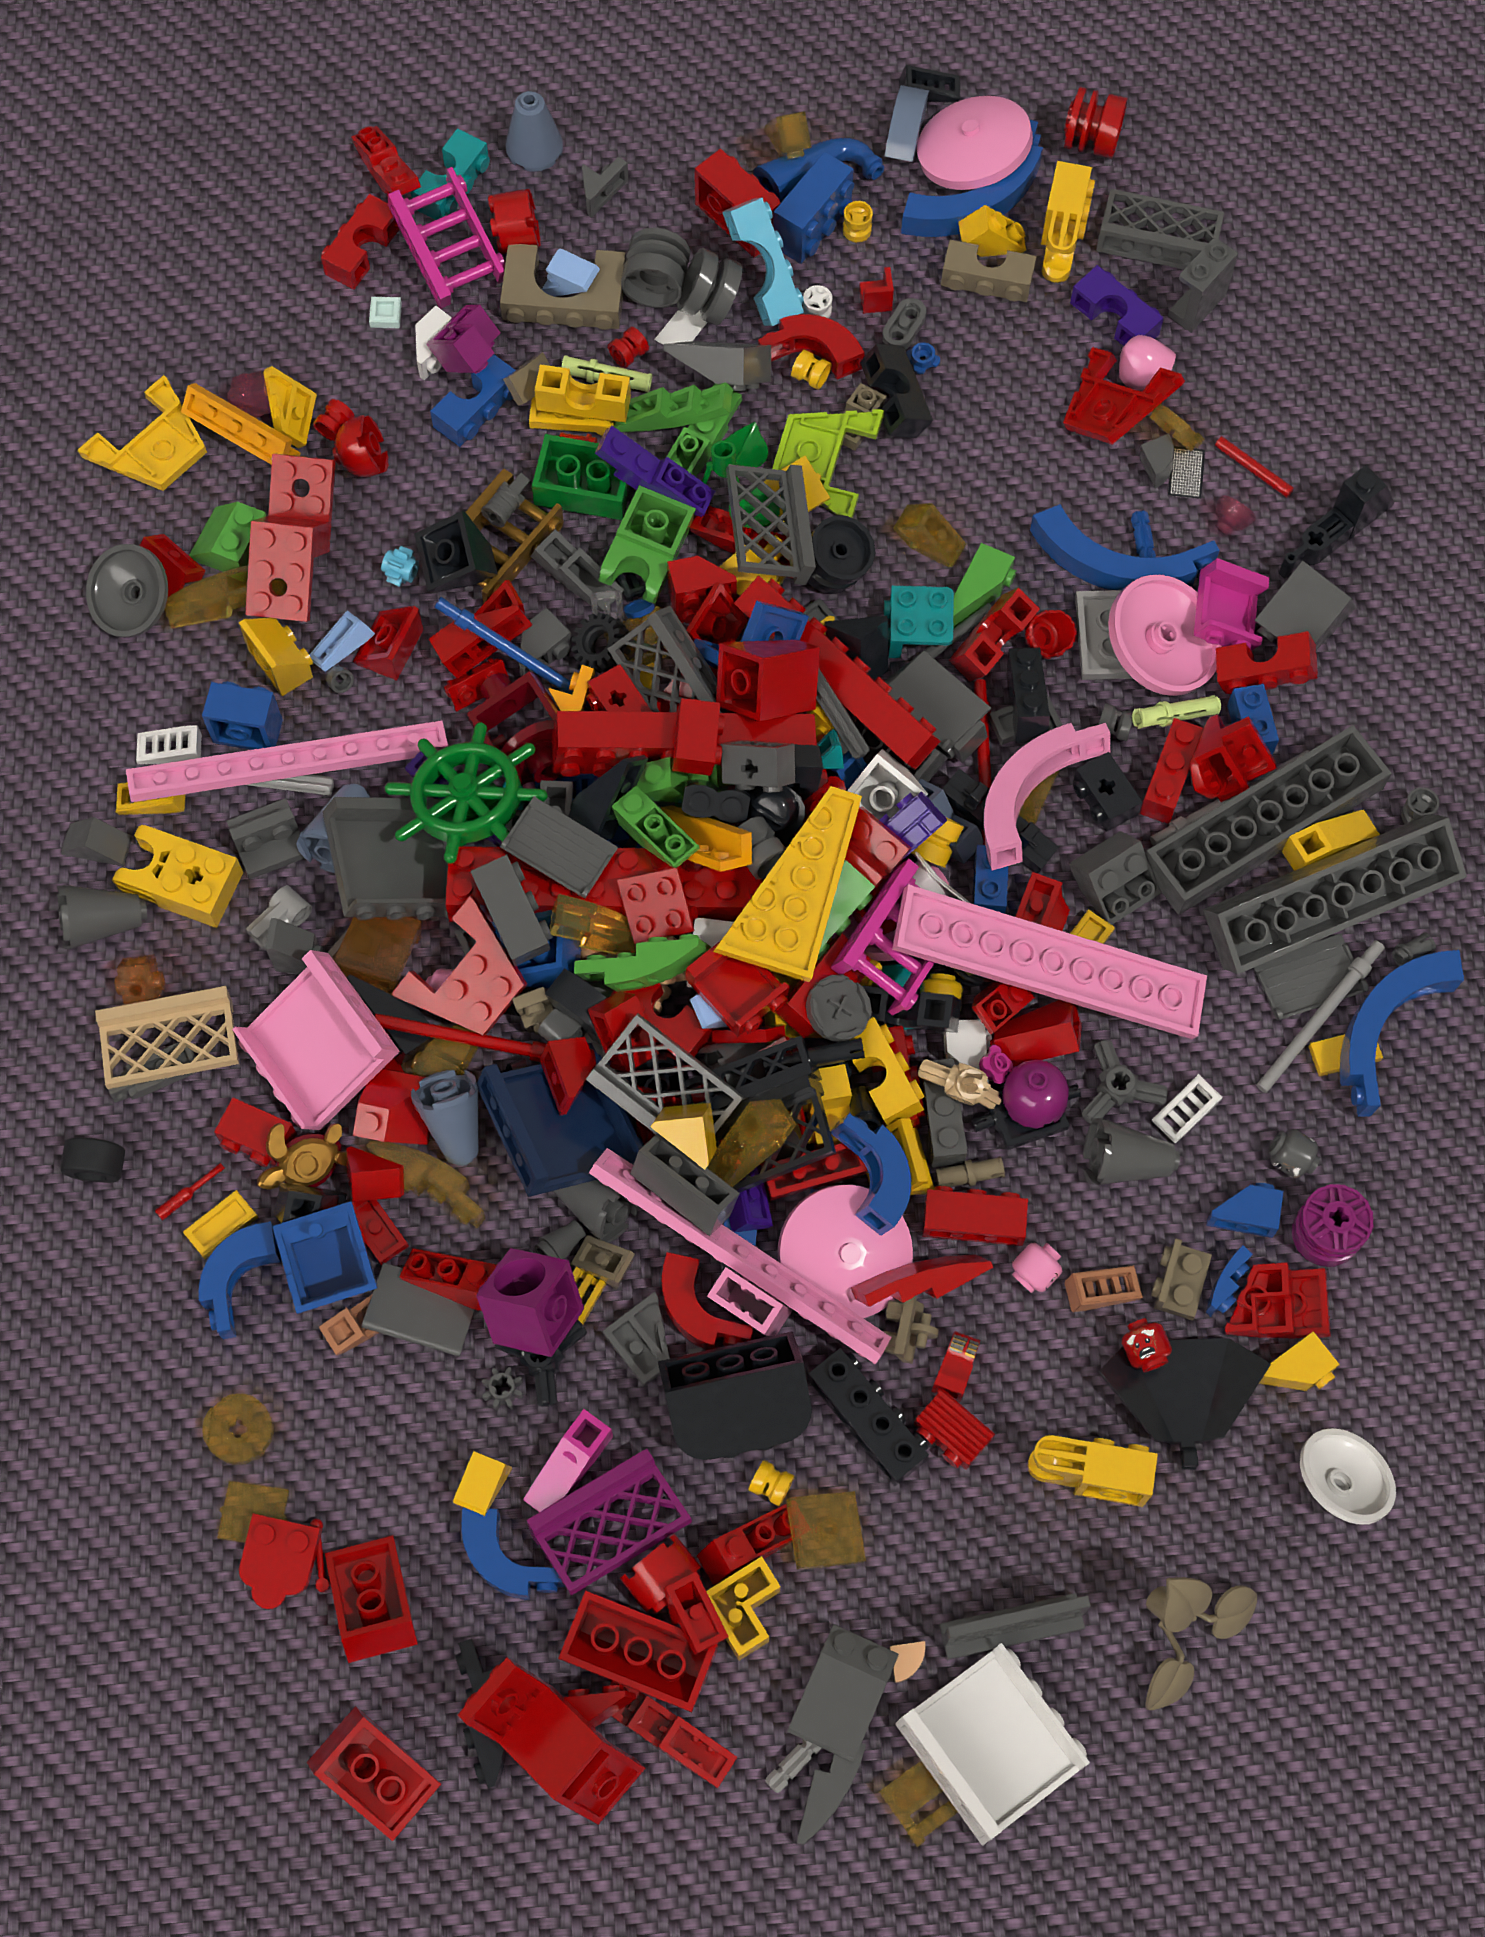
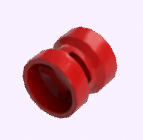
[608,326,649,368]
[313,399,355,442]

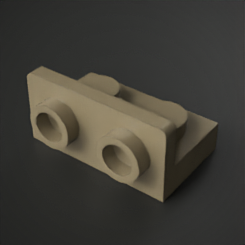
[1151,1238,1212,1321]

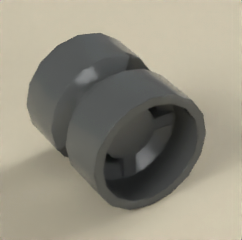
[738,817,786,879]

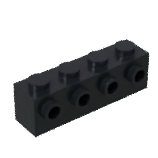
[808,1348,929,1486]

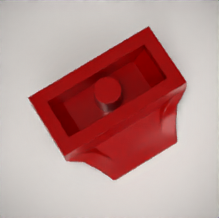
[1015,872,1070,931]

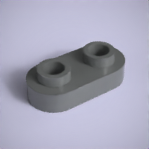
[882,298,926,350]

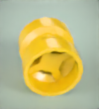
[843,201,873,243]
[791,350,832,390]
[748,1459,795,1507]

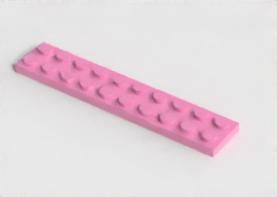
[892,885,1207,1039]

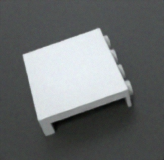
[895,1643,1090,1846]

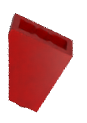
[990,1000,1082,1067]

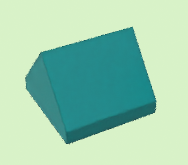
[817,729,844,769]

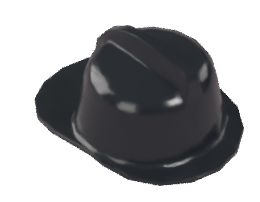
[747,785,806,836]

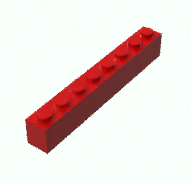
[734,575,941,770]

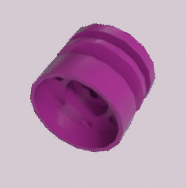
[1292,1184,1374,1267]

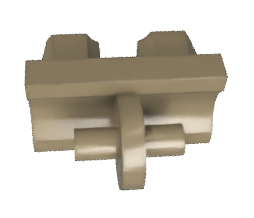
[883,1296,939,1364]

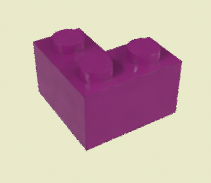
[426,305,501,374]

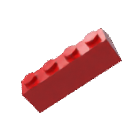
[558,1590,718,1713]

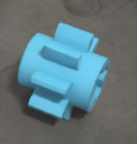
[381,546,419,587]

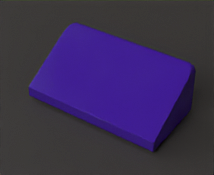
[721,1161,773,1232]

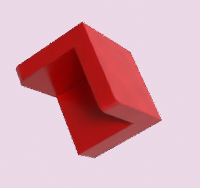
[859,267,894,314]

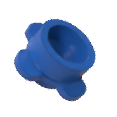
[906,342,940,374]

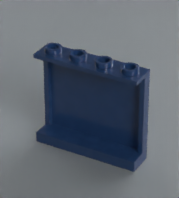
[477,1042,644,1197]

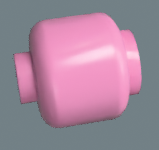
[1012,1243,1062,1293]

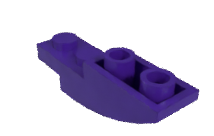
[594,425,715,517]

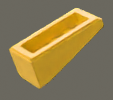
[116,782,186,815]

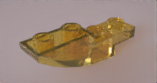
[164,566,287,629]
[366,1141,486,1228]

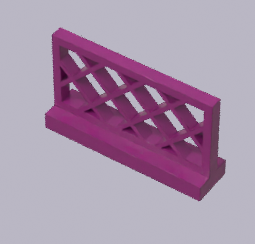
[526,1448,692,1596]

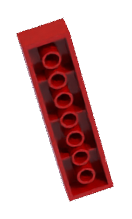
[552,711,817,777]

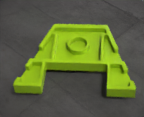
[772,409,884,518]

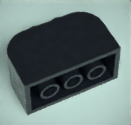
[658,1331,812,1460]

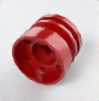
[1064,86,1128,159]

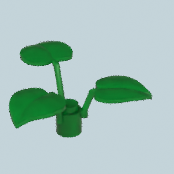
[702,422,780,528]

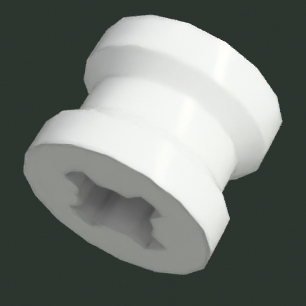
[803,285,832,318]

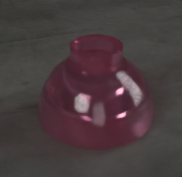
[1215,495,1256,536]

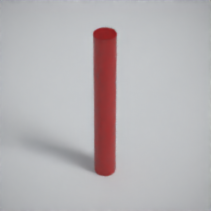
[1215,436,1294,498]

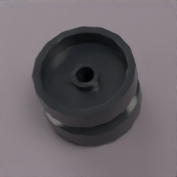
[808,515,876,593]

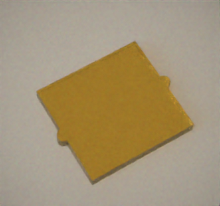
[217,1481,289,1543]

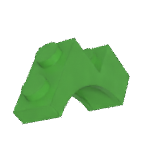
[637,757,734,803]

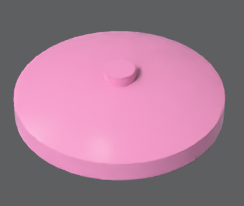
[917,96,1033,190]
[1108,575,1222,696]
[778,1185,913,1319]

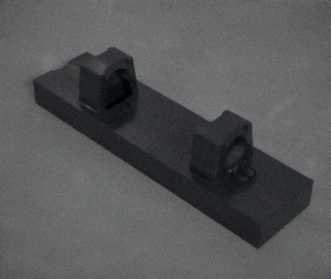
[942,768,1059,873]

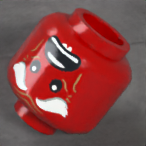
[1121,1318,1172,1372]

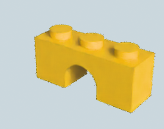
[534,364,631,423]
[850,1017,925,1126]

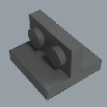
[226,798,305,880]

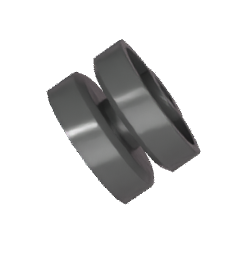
[677,248,742,326]

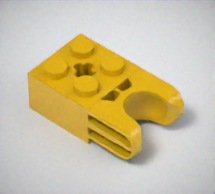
[1041,161,1095,283]
[112,825,243,928]
[1028,1435,1158,1507]

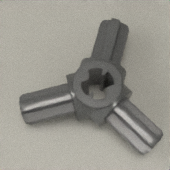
[1081,1040,1168,1124]

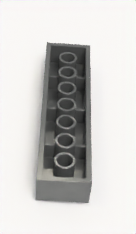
[1146,725,1392,915]
[1203,814,1467,974]

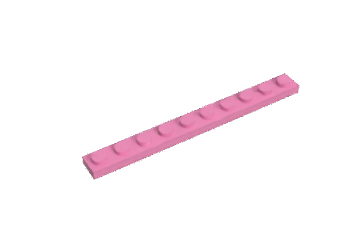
[126,721,448,802]
[589,1148,892,1364]

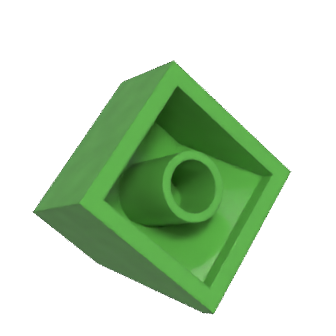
[189,502,266,580]

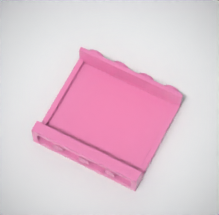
[232,950,400,1130]

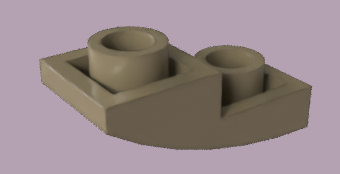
[503,352,550,406]
[842,383,887,451]
[512,987,554,1035]

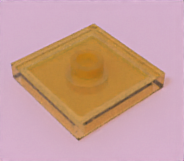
[786,1491,866,1570]

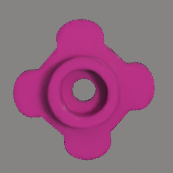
[979,1045,1013,1084]

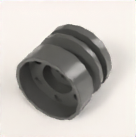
[621,227,690,308]

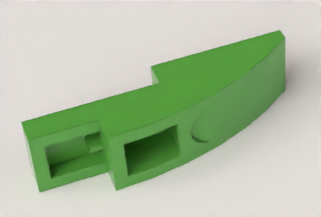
[666,383,743,477]
[574,934,711,992]

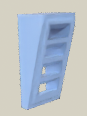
[309,611,375,672]

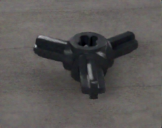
[495,1319,587,1407]

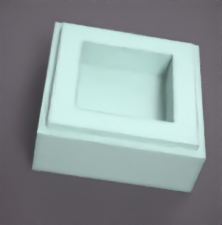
[369,297,402,328]

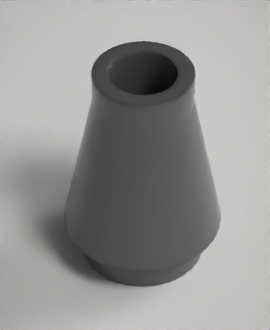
[535,1220,586,1259]

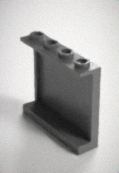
[322,797,448,920]

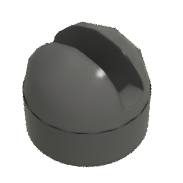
[326,666,354,693]

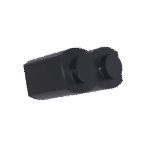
[682,779,750,823]

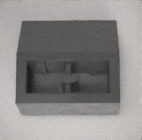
[1069,831,1161,925]

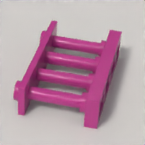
[388,167,505,309]
[830,859,935,1016]

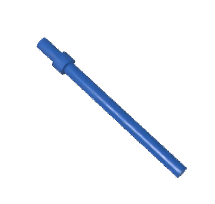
[434,597,592,710]

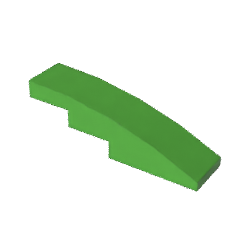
[613,382,733,432]

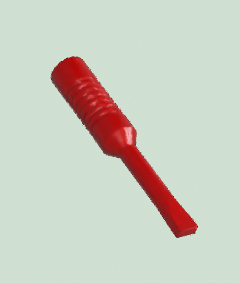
[154,1163,225,1221]

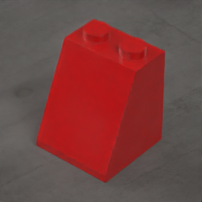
[716,640,820,721]

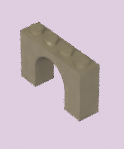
[500,244,626,330]

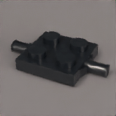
[971,1081,1081,1150]

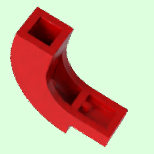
[758,314,865,380]
[662,1252,754,1350]

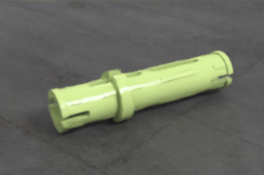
[561,355,652,393]
[1132,695,1221,729]

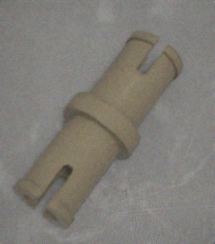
[935,1156,1005,1187]

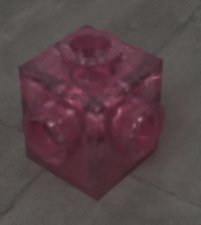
[227,370,271,417]

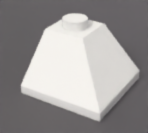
[848,749,928,820]

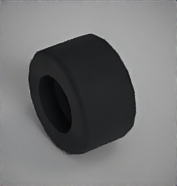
[60,1137,125,1183]

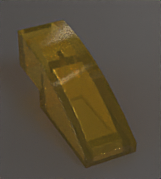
[550,894,642,955]

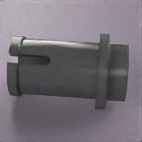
[1392,932,1436,966]

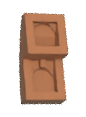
[319,1295,379,1356]

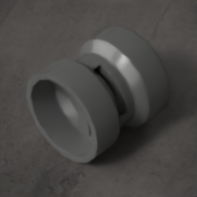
[1099,703,1133,742]
[1401,787,1439,824]

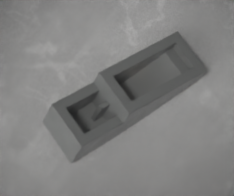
[531,529,624,613]
[796,1744,866,1846]

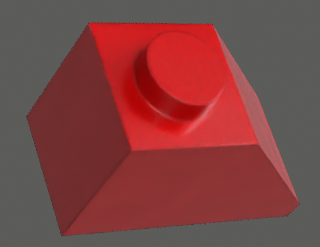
[540,1036,596,1115]

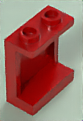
[685,940,790,1037]

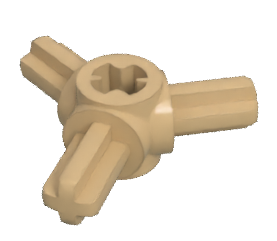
[918,1060,1001,1109]

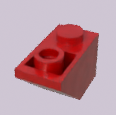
[972,981,1035,1034]

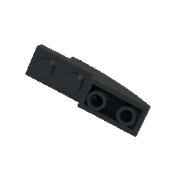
[455,1639,506,1791]

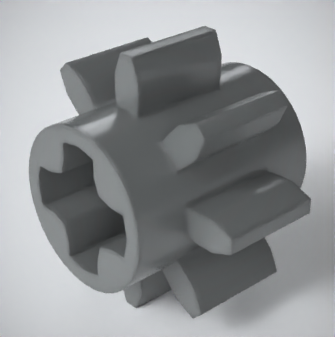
[482,1367,524,1411]

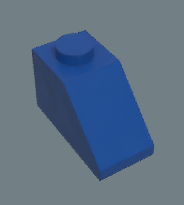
[1206,1183,1284,1238]

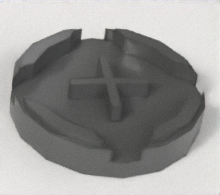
[806,975,872,1042]

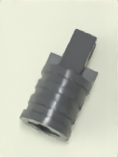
[481,473,530,527]

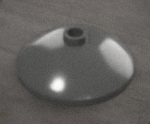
[86,544,168,638]

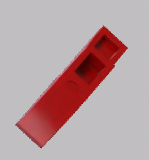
[351,126,421,197]

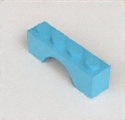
[722,198,804,326]

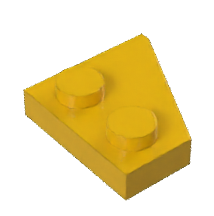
[264,366,317,449]

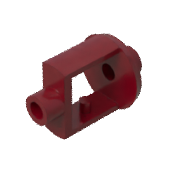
[467,671,561,784]

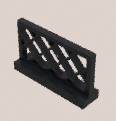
[707,1074,836,1193]

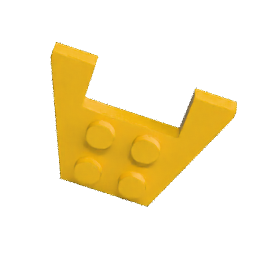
[78,375,207,491]

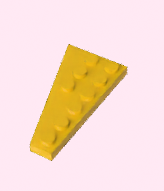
[713,786,862,982]

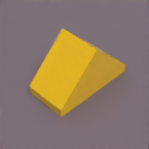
[453,1451,512,1516]

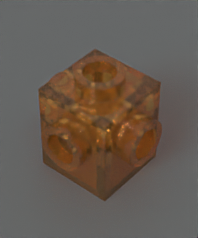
[115,954,165,1005]

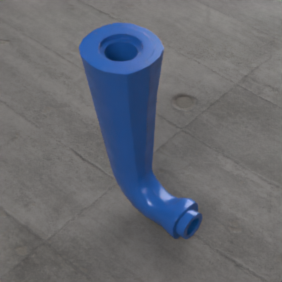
[753,137,884,203]

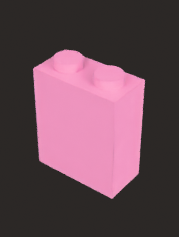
[707,1267,792,1336]

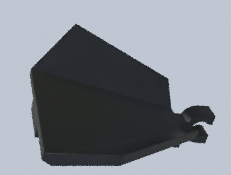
[1098,1338,1271,1470]

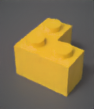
[803,1064,852,1150]
[706,1556,781,1661]

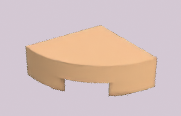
[889,1641,925,1683]

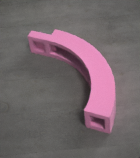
[984,723,1110,871]

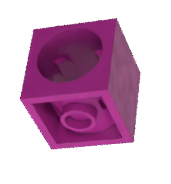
[476,1248,584,1357]

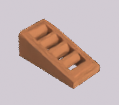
[1065,1266,1143,1312]

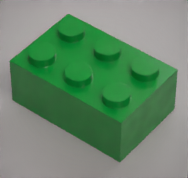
[532,434,631,520]

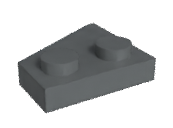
[602,1292,670,1387]

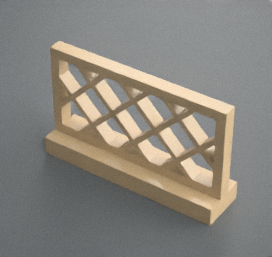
[95,986,239,1089]

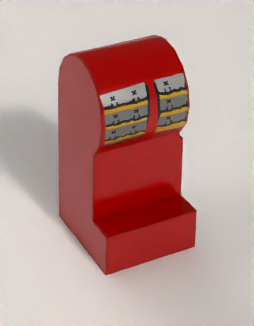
[931,1331,981,1402]

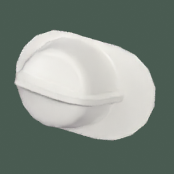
[913,852,970,903]

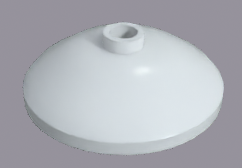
[1300,1428,1396,1524]

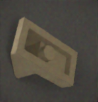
[571,1235,635,1290]

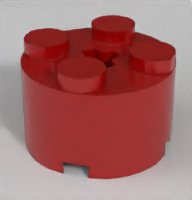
[488,189,541,255]
[619,1533,701,1613]

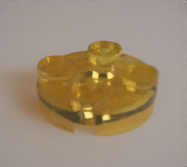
[1149,403,1205,452]
[202,1394,274,1465]

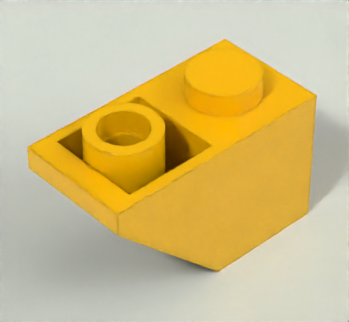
[958,205,1026,257]

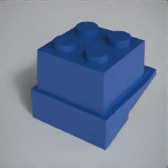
[272,1201,378,1314]

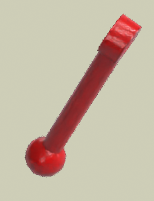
[310,1519,330,1592]

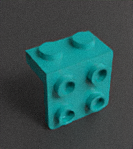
[884,585,954,658]

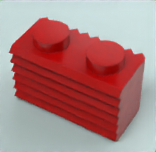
[914,1389,995,1470]

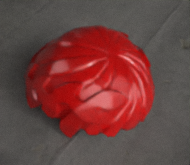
[1025,610,1077,659]

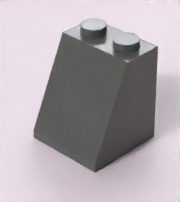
[1255,561,1356,651]

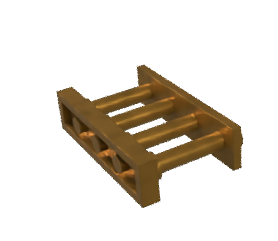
[466,468,564,603]

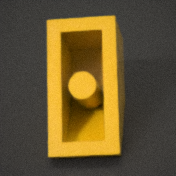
[1259,1332,1340,1391]

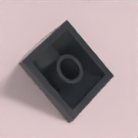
[414,511,498,592]

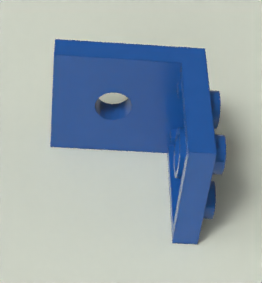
[694,600,809,668]

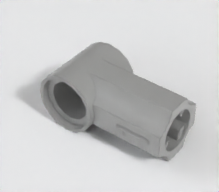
[246,885,312,950]

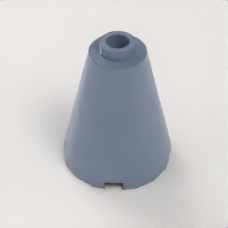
[505,91,563,172]
[296,784,370,873]
[411,1070,479,1166]

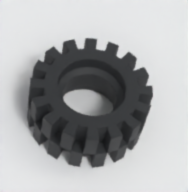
[571,613,631,673]

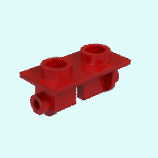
[443,658,509,712]

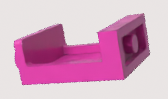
[1193,558,1269,651]

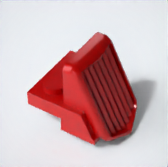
[1190,714,1277,802]

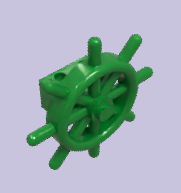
[385,722,548,864]

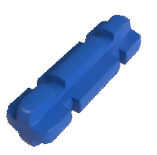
[1131,510,1156,558]

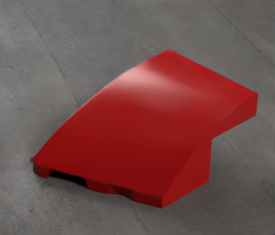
[1225,1262,1331,1338]

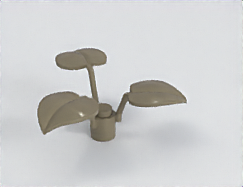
[1145,1577,1257,1710]

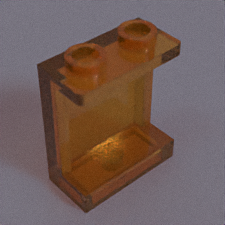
[334,916,421,995]

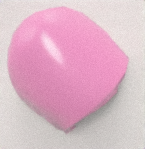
[1119,335,1176,392]

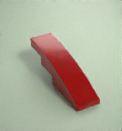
[690,506,793,579]
[851,1254,993,1307]
[608,1680,737,1788]

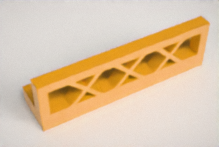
[181,383,301,465]
[661,805,752,872]

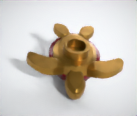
[257,1123,347,1190]

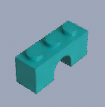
[410,128,490,220]

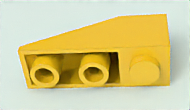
[1282,809,1380,871]

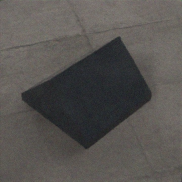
[825,615,889,680]

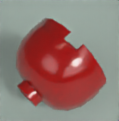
[332,414,389,478]

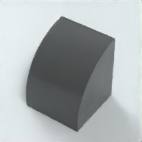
[1140,433,1174,489]

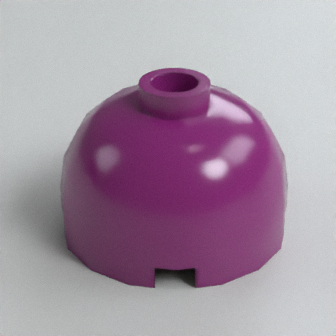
[1002,1059,1069,1128]

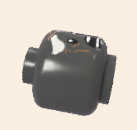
[1268,1129,1320,1178]

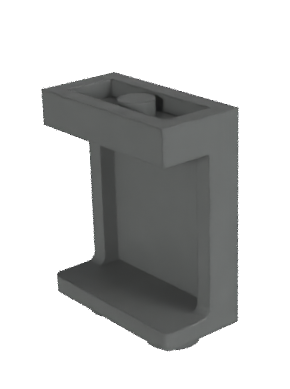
[1168,238,1239,333]

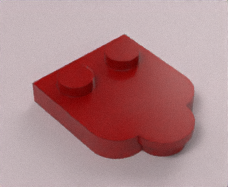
[239,1513,323,1609]

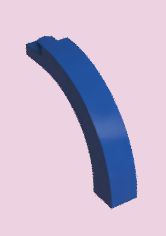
[901,120,1043,237]
[1030,504,1220,590]
[1339,950,1464,1117]

